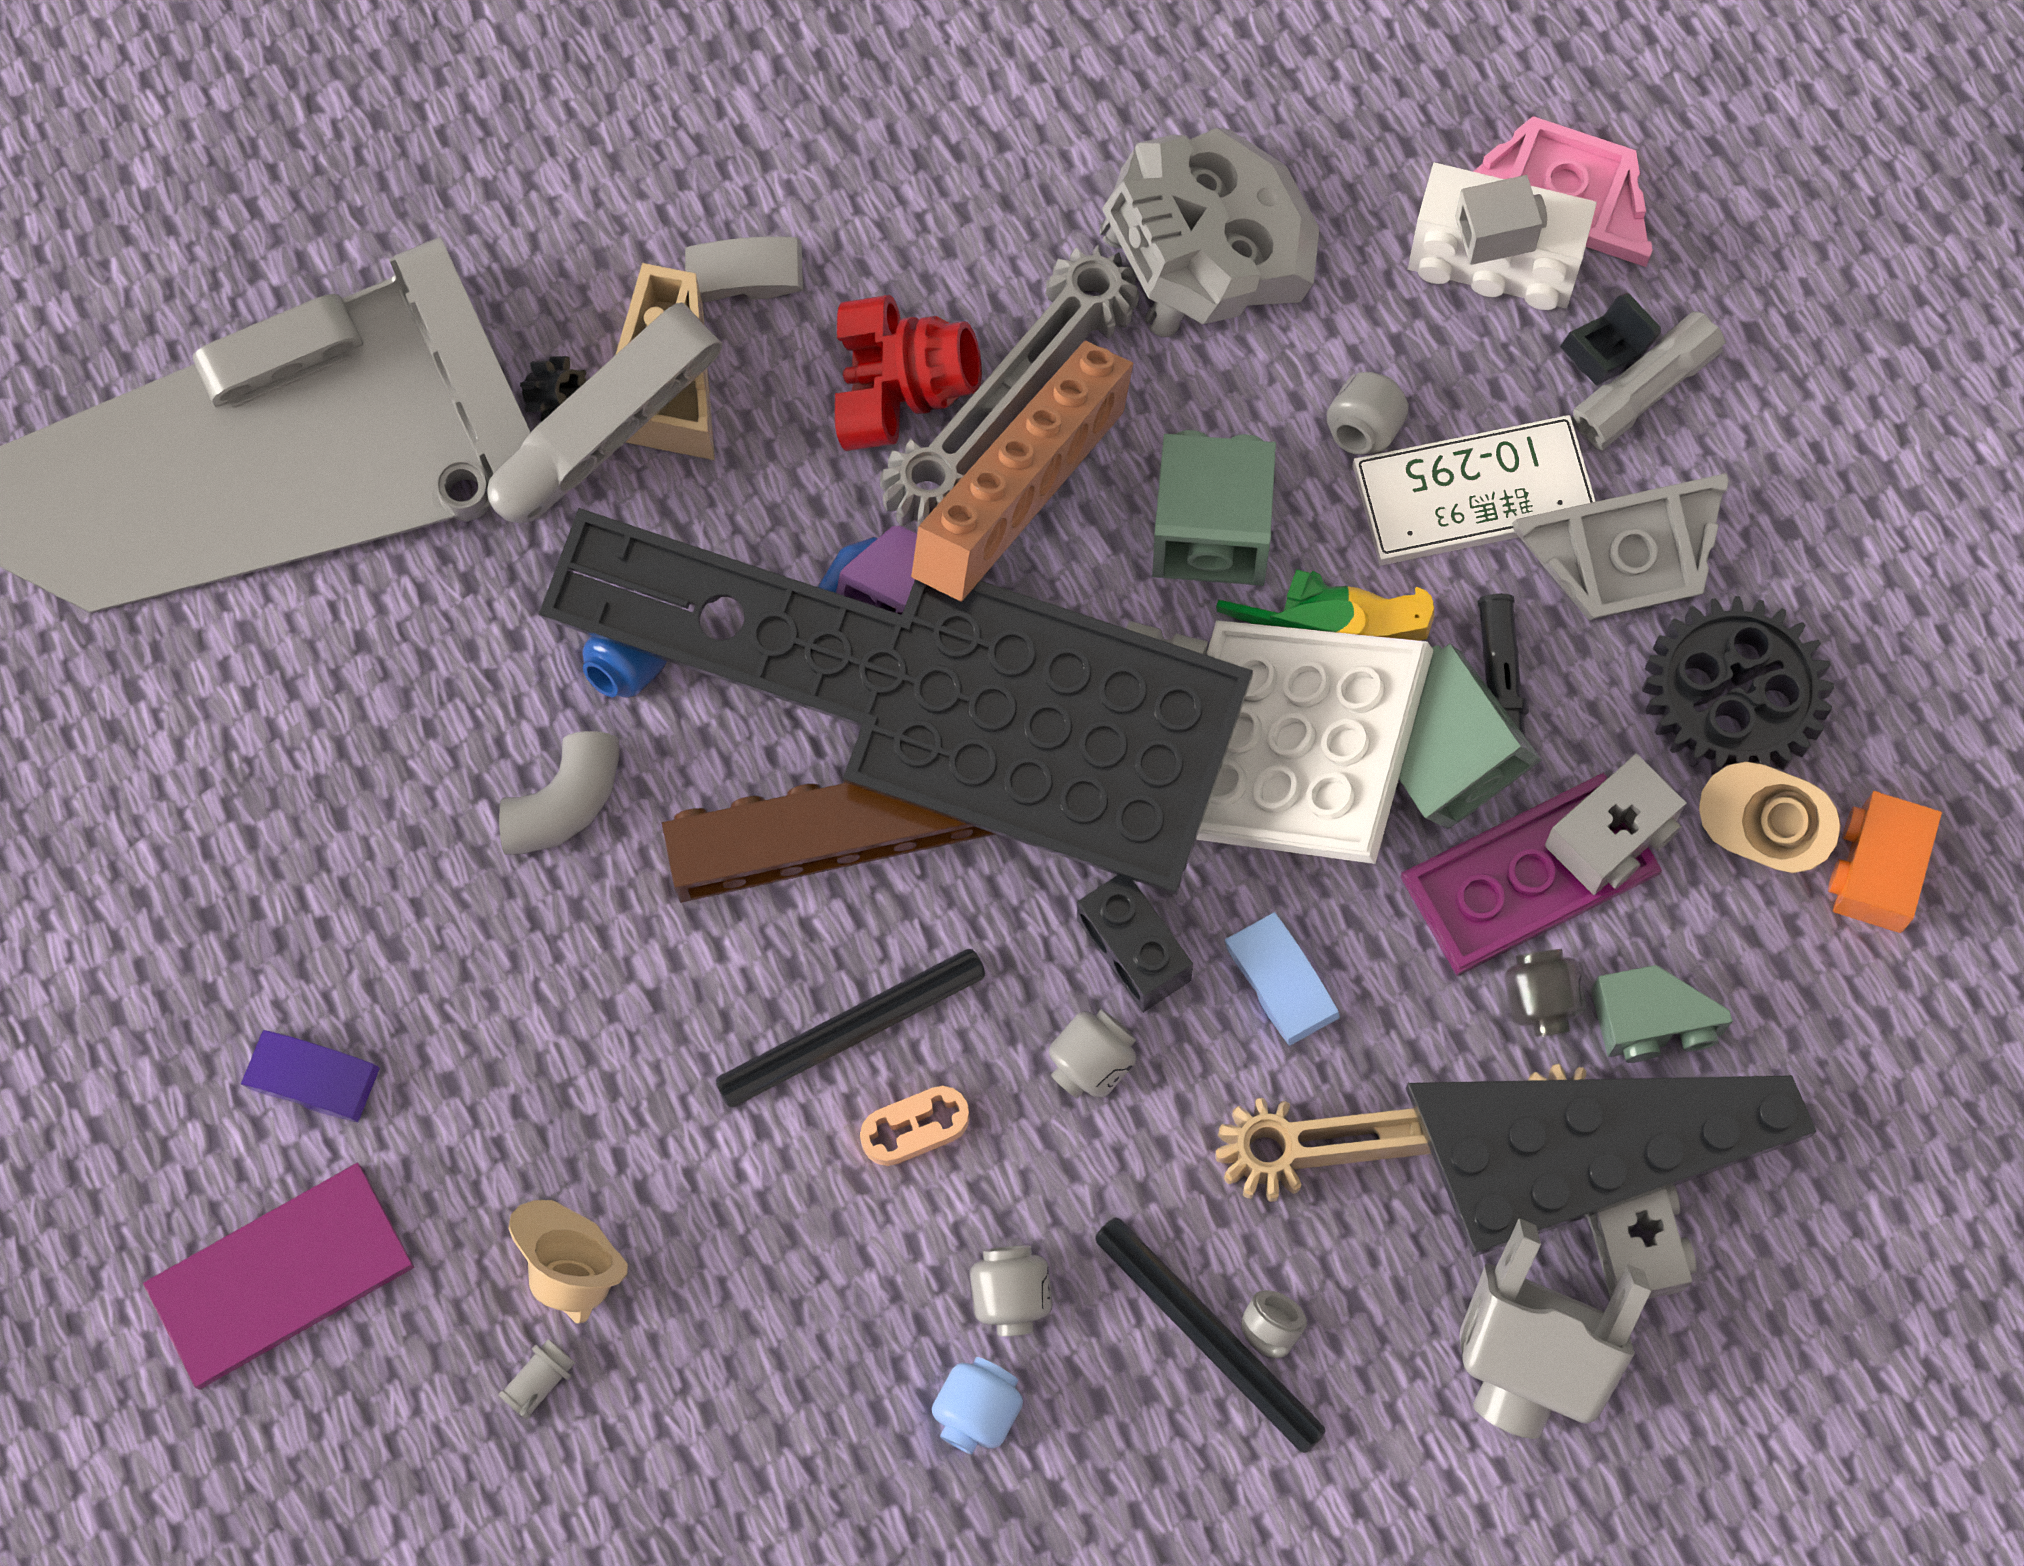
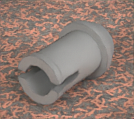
[498,1339,576,1420]

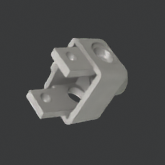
[1459,1218,1651,1439]

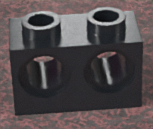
[1077,875,1193,1013]

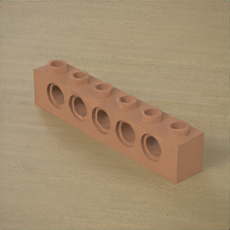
[911,341,1134,602]

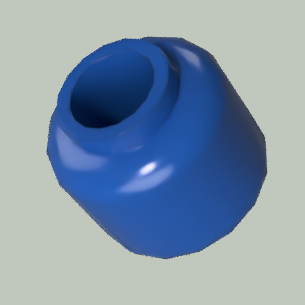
[582,636,667,698]

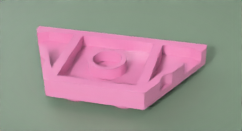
[1473,116,1653,267]

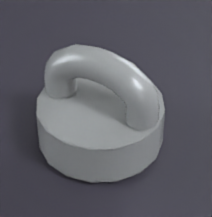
[1241,1290,1307,1358]

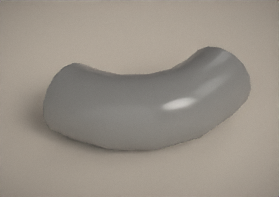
[499,731,619,855]

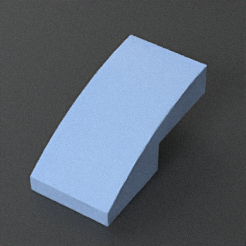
[1225,912,1340,1046]

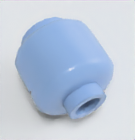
[932,1357,1023,1455]

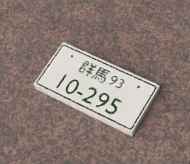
[1353,415,1596,566]

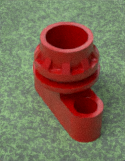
[835,295,982,451]

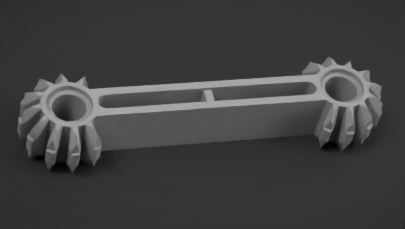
[880,245,1139,528]

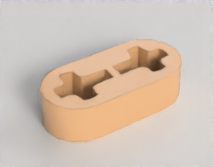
[860,1086,970,1166]

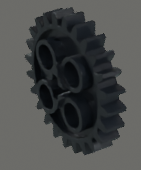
[1642,596,1834,775]

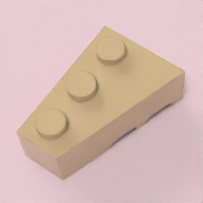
[616,263,715,460]

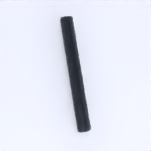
[716,949,985,1107]
[1095,1217,1326,1453]

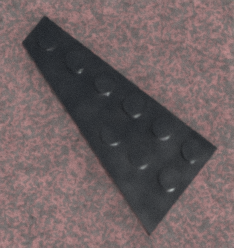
[1405,1075,1817,1257]

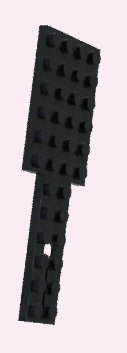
[538,508,1253,895]

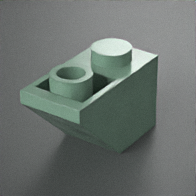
[1590,965,1733,1063]

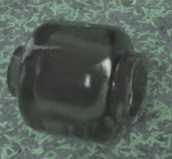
[1505,948,1586,1037]

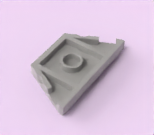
[1512,473,1729,621]

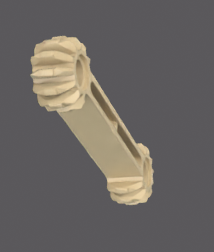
[1215,1064,1586,1202]

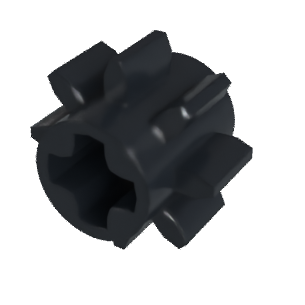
[520,356,587,422]

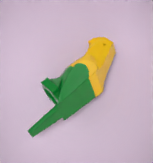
[1216,569,1434,641]

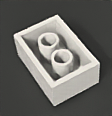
[1407,162,1597,310]

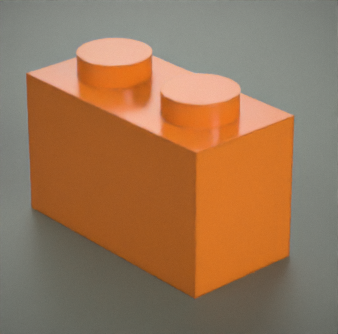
[1828,791,1942,933]

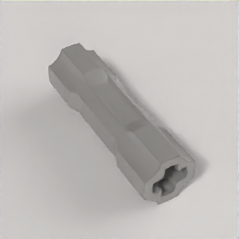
[1571,311,1726,450]

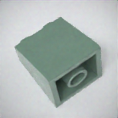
[1152,430,1276,586]
[1399,643,1542,829]

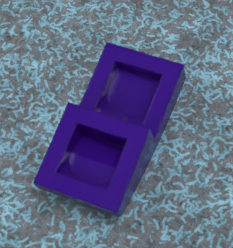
[241,1030,380,1123]

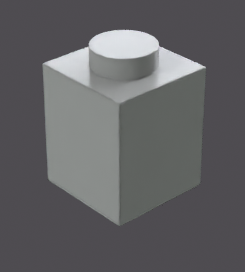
[1455,175,1547,265]

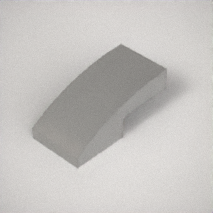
[685,237,803,302]

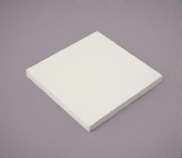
[1196,620,1434,864]

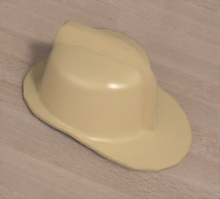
[1699,762,1841,873]
[508,1200,628,1323]

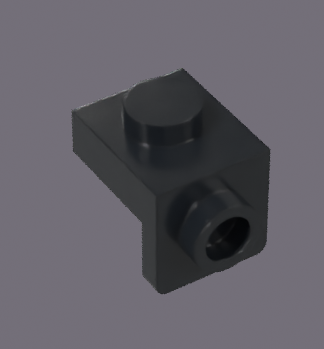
[1560,293,1661,386]

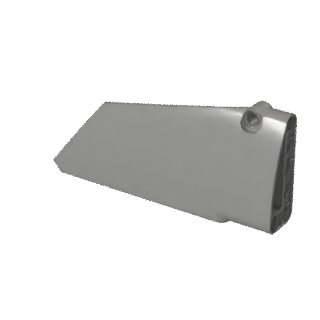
[0,237,531,613]

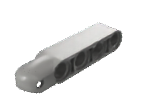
[487,302,722,523]

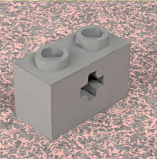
[1545,753,1687,895]
[1588,1186,1697,1299]

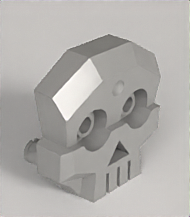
[1099,128,1320,337]

